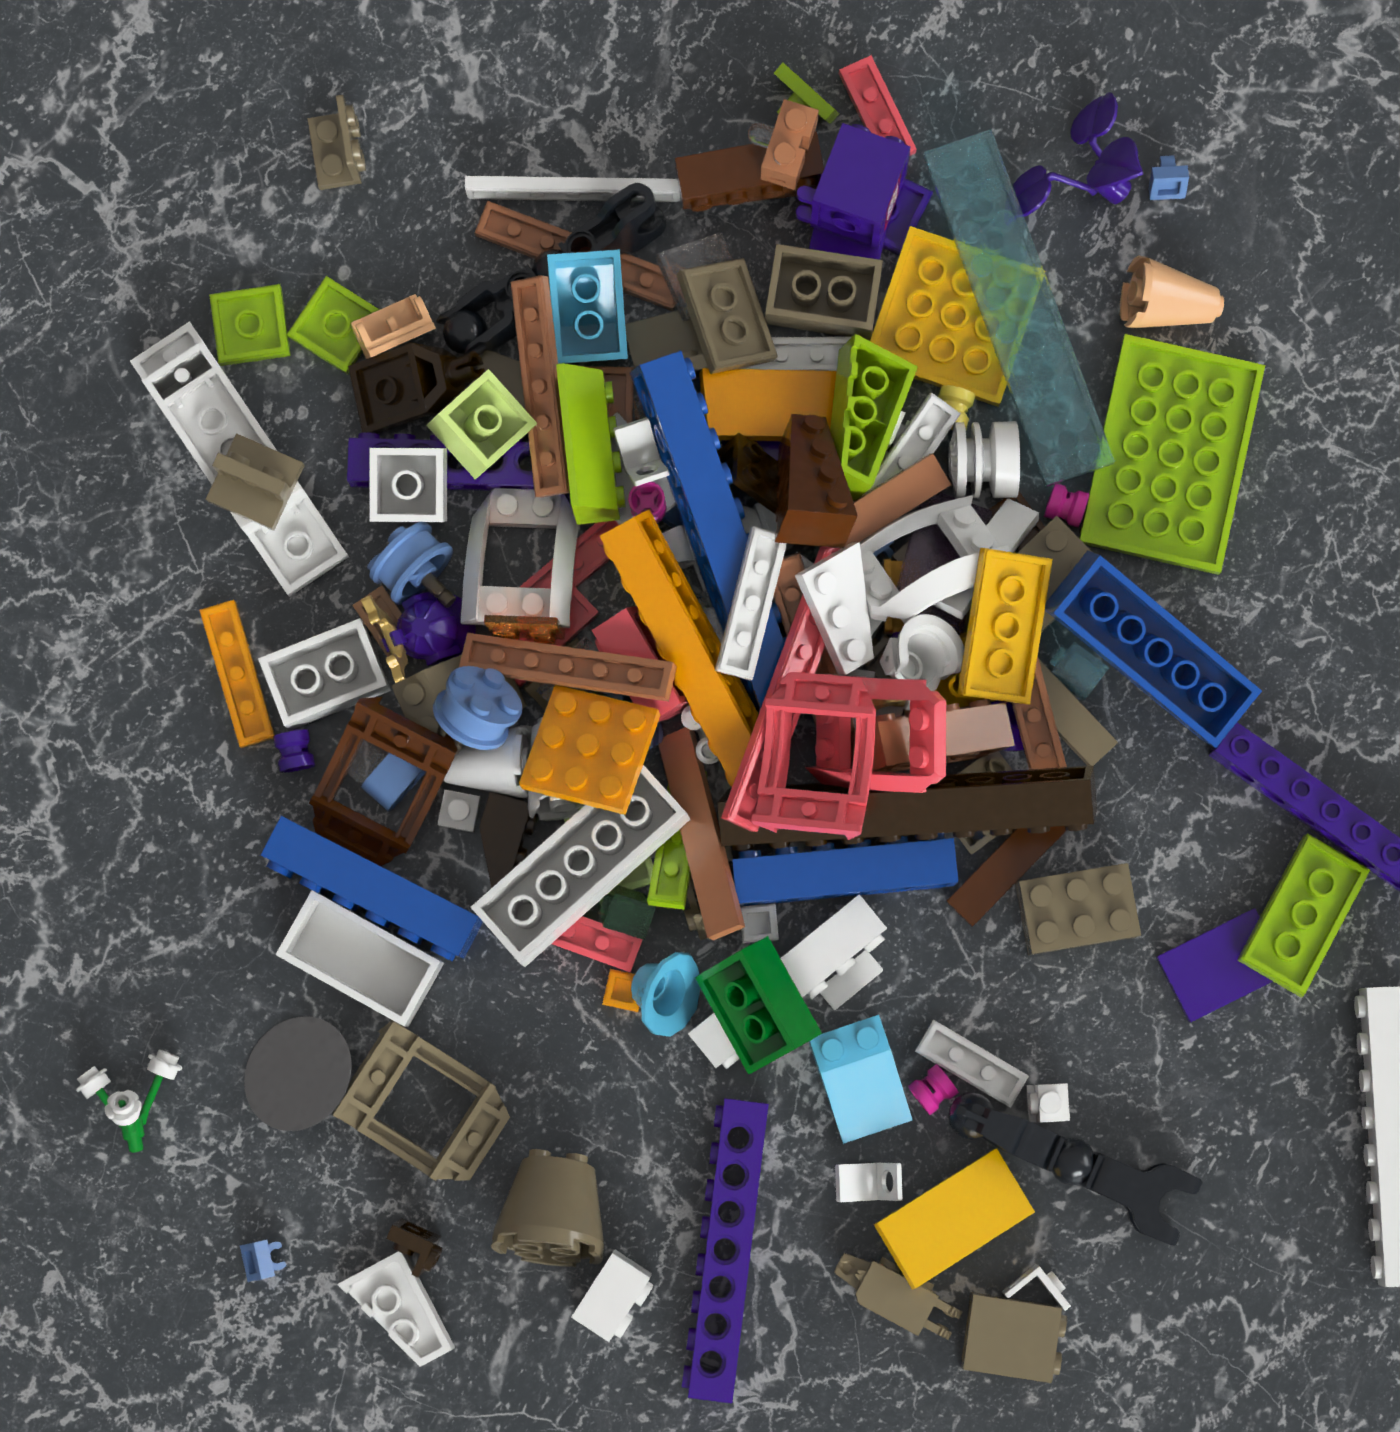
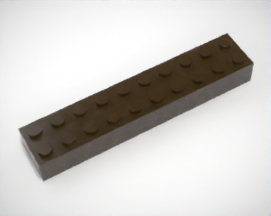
[717,766,1097,851]

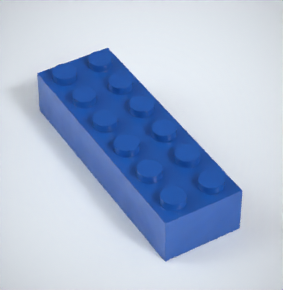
[1045,550,1262,748]
[261,816,483,961]
[732,833,958,907]

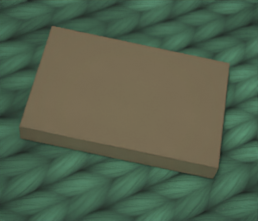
[676,258,778,374]

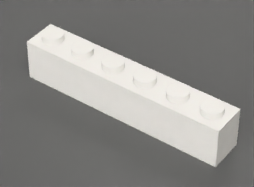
[688,894,887,1069]

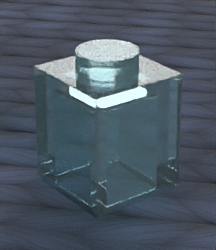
[1049,642,1109,701]

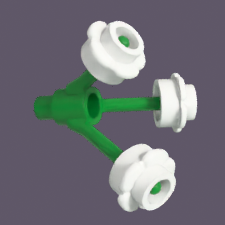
[76,1049,182,1153]

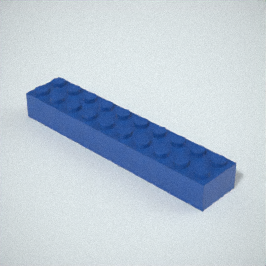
[630,351,787,714]

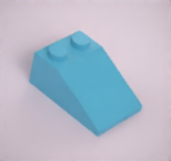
[547,249,628,364]
[809,1015,913,1144]

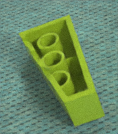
[830,334,918,501]

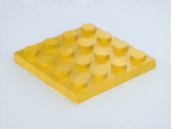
[870,226,1045,407]

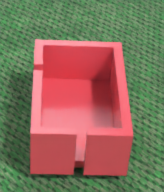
[592,606,689,722]

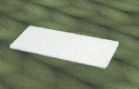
[820,950,883,1010]

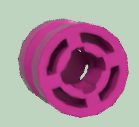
[628,482,667,523]
[1044,483,1090,528]
[908,1064,959,1115]

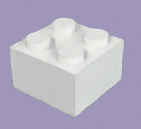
[370,448,447,522]
[571,1249,653,1342]

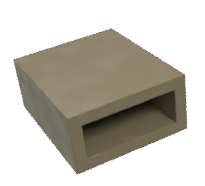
[960,1292,1067,1383]

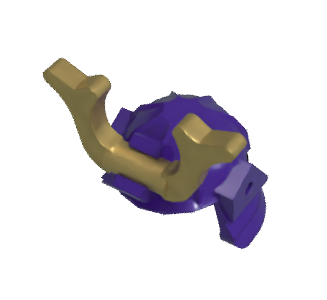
[361,591,476,683]

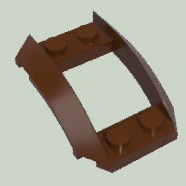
[309,697,458,866]

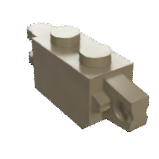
[834,1253,963,1340]

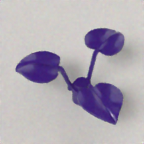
[1005,92,1143,225]

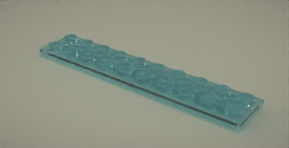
[923,129,1115,488]

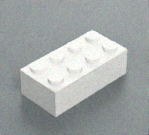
[276,890,444,1027]

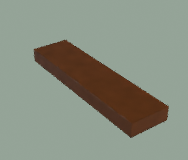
[946,826,1066,927]

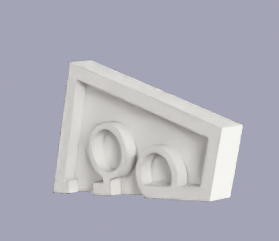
[795,542,874,675]
[337,1251,455,1367]

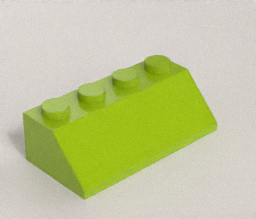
[556,363,626,525]

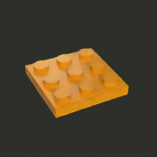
[519,685,660,815]

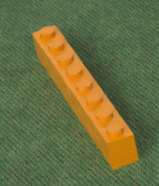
[600,509,759,787]

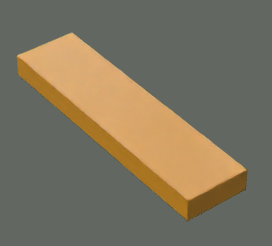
[199,600,275,748]

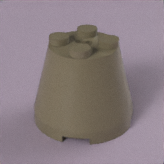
[491,1149,604,1267]

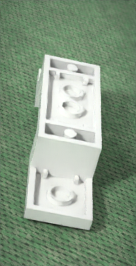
[130,321,349,597]

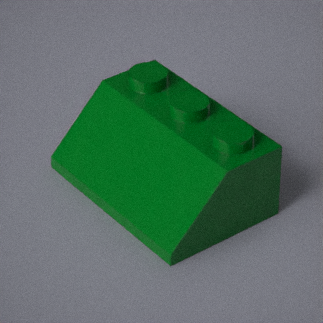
[695,936,822,1075]

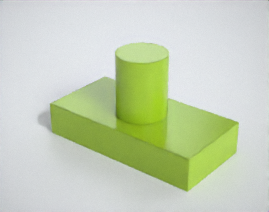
[774,62,840,124]

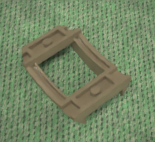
[331,1020,510,1181]

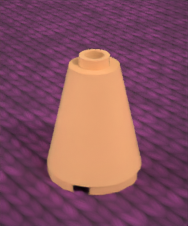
[1120,256,1224,328]

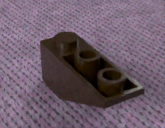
[479,792,538,888]

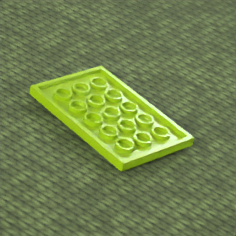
[1079,334,1265,575]

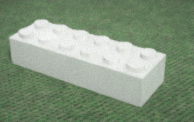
[470,765,690,967]

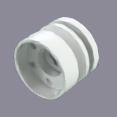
[948,421,1020,499]

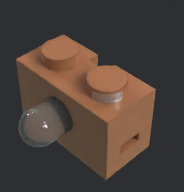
[747,99,819,190]

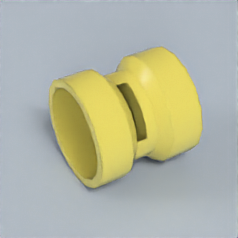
[938,385,975,430]

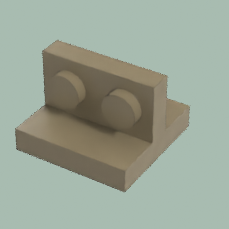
[206,433,305,531]

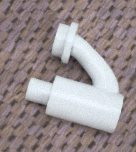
[681,705,719,764]

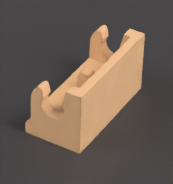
[350,294,436,359]

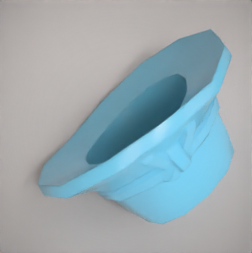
[631,952,701,1037]

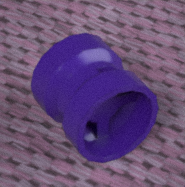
[273,729,316,773]

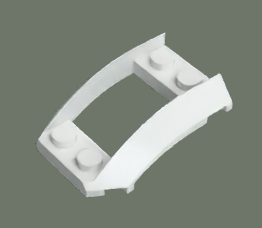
[461,488,580,628]
[860,495,1010,624]

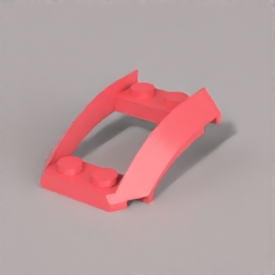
[751,672,876,840]
[805,674,946,793]

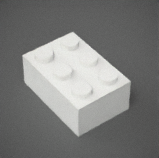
[258,618,391,731]

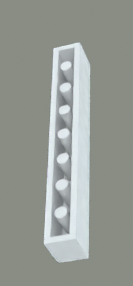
[1354,986,1400,1287]

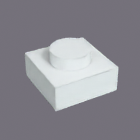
[437,789,481,833]

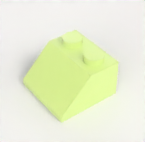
[426,369,538,479]

